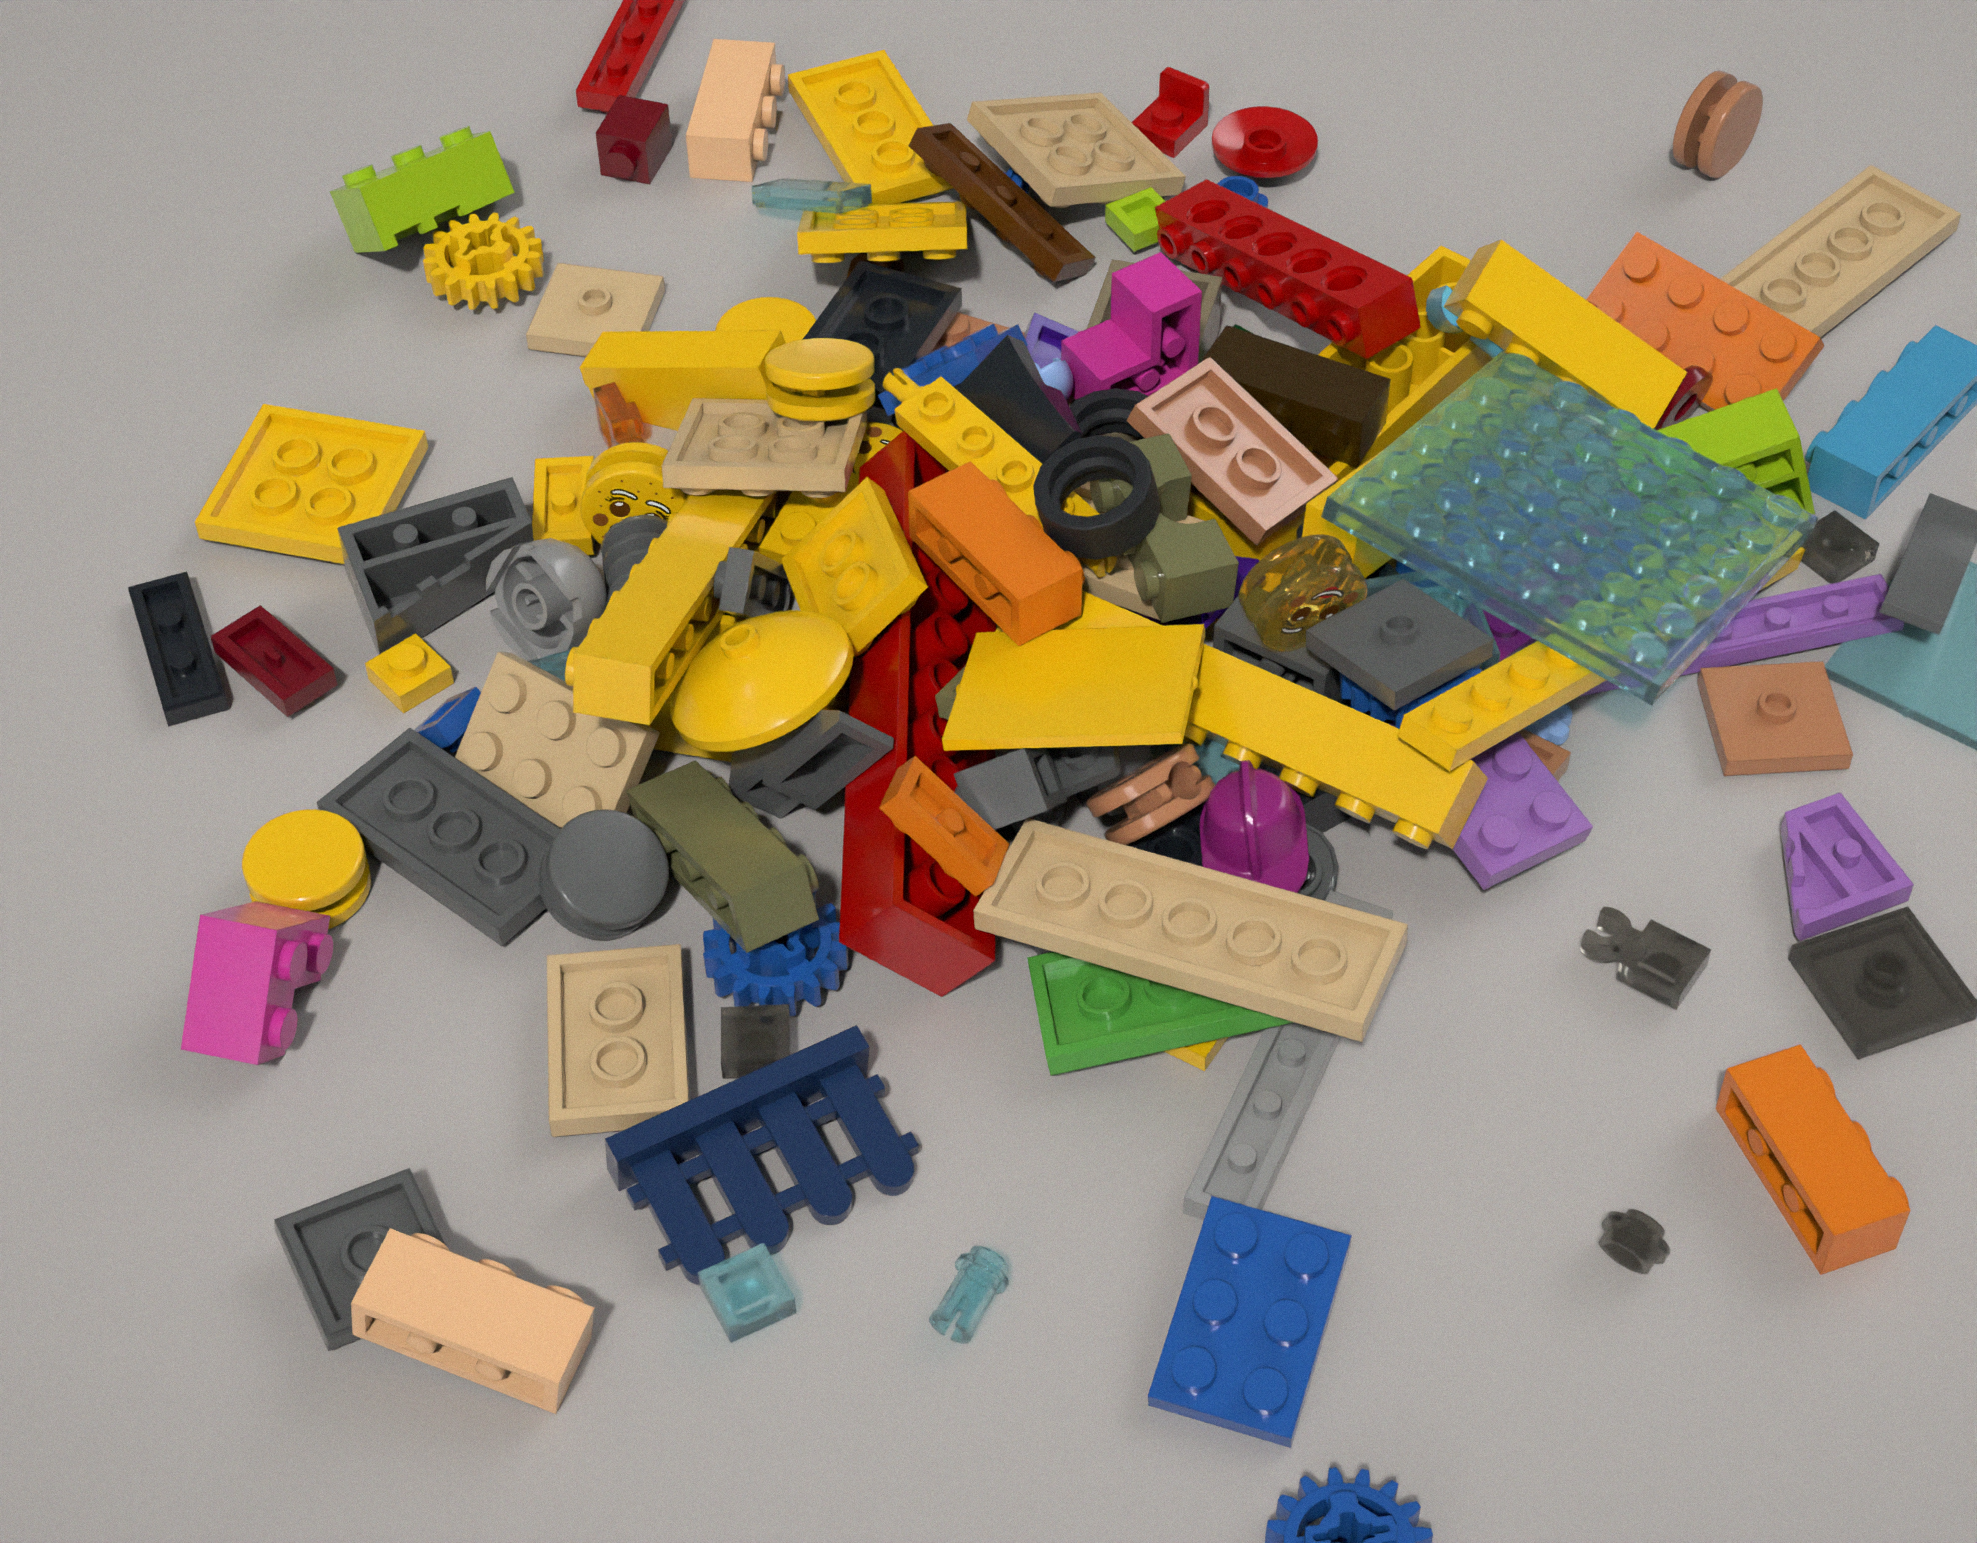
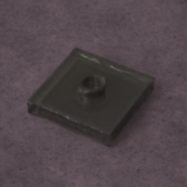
[1788,906,1977,1060]

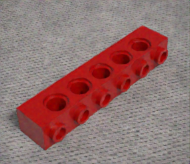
[1155,179,1421,359]

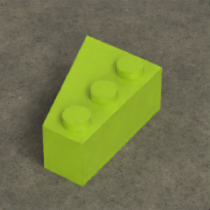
[329,126,515,253]
[1605,388,1815,536]

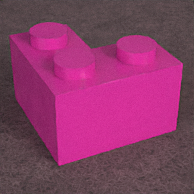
[1061,252,1202,400]
[181,901,333,1065]

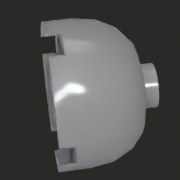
[486,538,607,664]

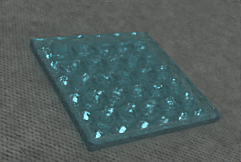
[1321,349,1819,706]

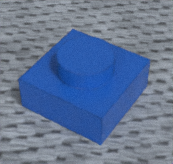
[414,687,481,752]

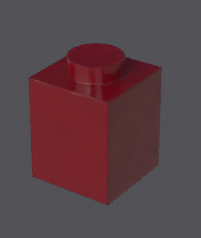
[595,95,673,185]

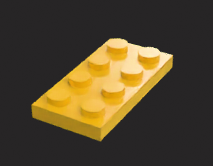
[788,50,953,205]

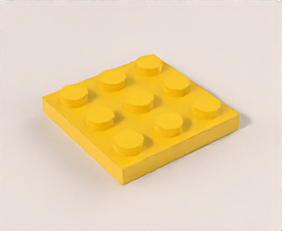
[797,201,967,263]
[195,404,428,564]

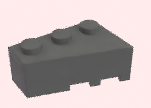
[337,477,534,655]

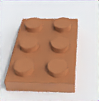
[1126,357,1338,546]

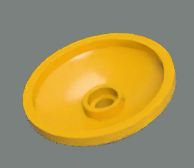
[670,610,854,752]

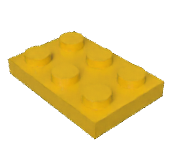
[781,477,928,657]

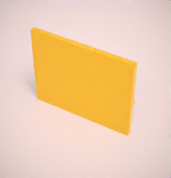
[942,624,1206,751]

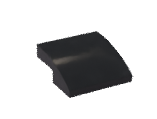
[956,335,1083,464]

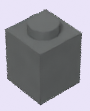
[954,748,1068,830]

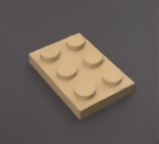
[455,652,660,828]
[547,944,690,1137]

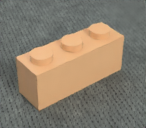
[686,39,785,182]
[351,1228,595,1414]

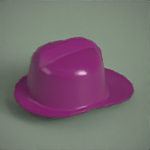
[1200,760,1309,893]

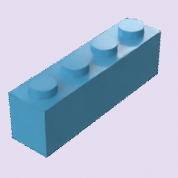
[1805,325,1977,520]

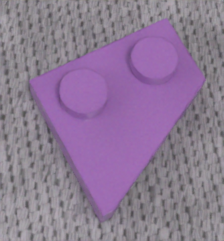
[1780,792,1914,941]

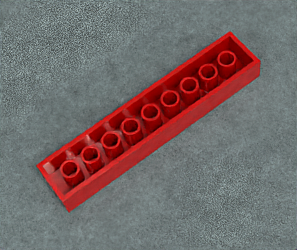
[839,431,996,997]

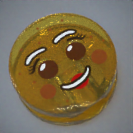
[1239,534,1368,652]

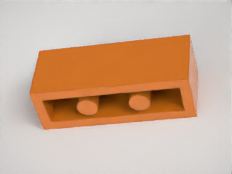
[908,461,1085,646]
[1715,1044,1911,1275]

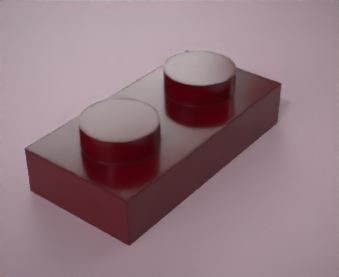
[210,605,338,717]

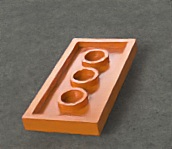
[1586,232,1824,411]

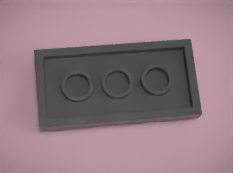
[316,728,561,946]

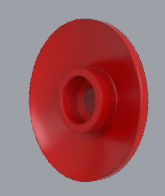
[1212,106,1318,178]

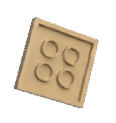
[967,92,1186,208]
[662,398,868,498]

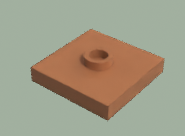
[1697,661,1853,776]

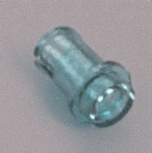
[929,1246,1009,1344]

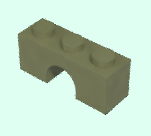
[1090,433,1239,623]

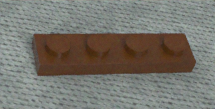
[908,123,1096,282]

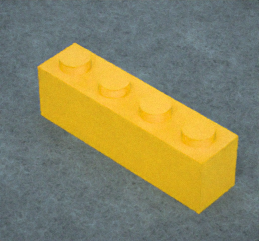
[1443,239,1687,437]

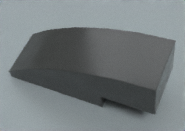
[1879,493,1977,635]
[729,710,894,819]

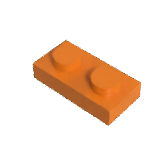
[879,756,1010,897]

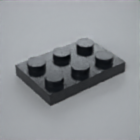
[802,260,962,410]

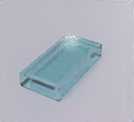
[751,178,872,213]

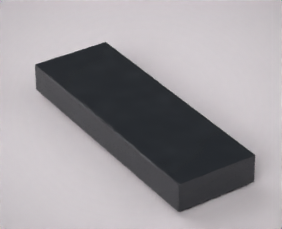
[128,571,229,727]

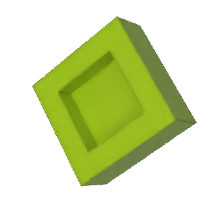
[1105,187,1165,251]

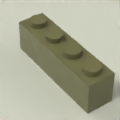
[626,760,819,953]

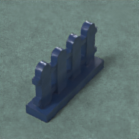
[605,1025,919,1286]

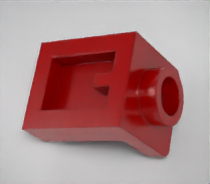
[1131,67,1210,158]

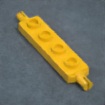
[883,368,1117,578]

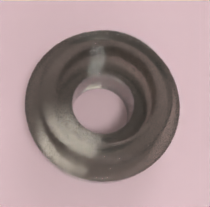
[1599,1209,1671,1274]

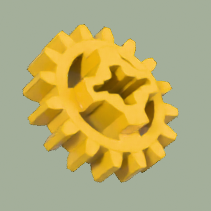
[423,213,544,310]

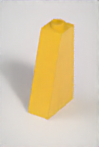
[579,330,786,431]

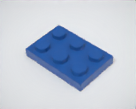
[1148,1196,1352,1448]

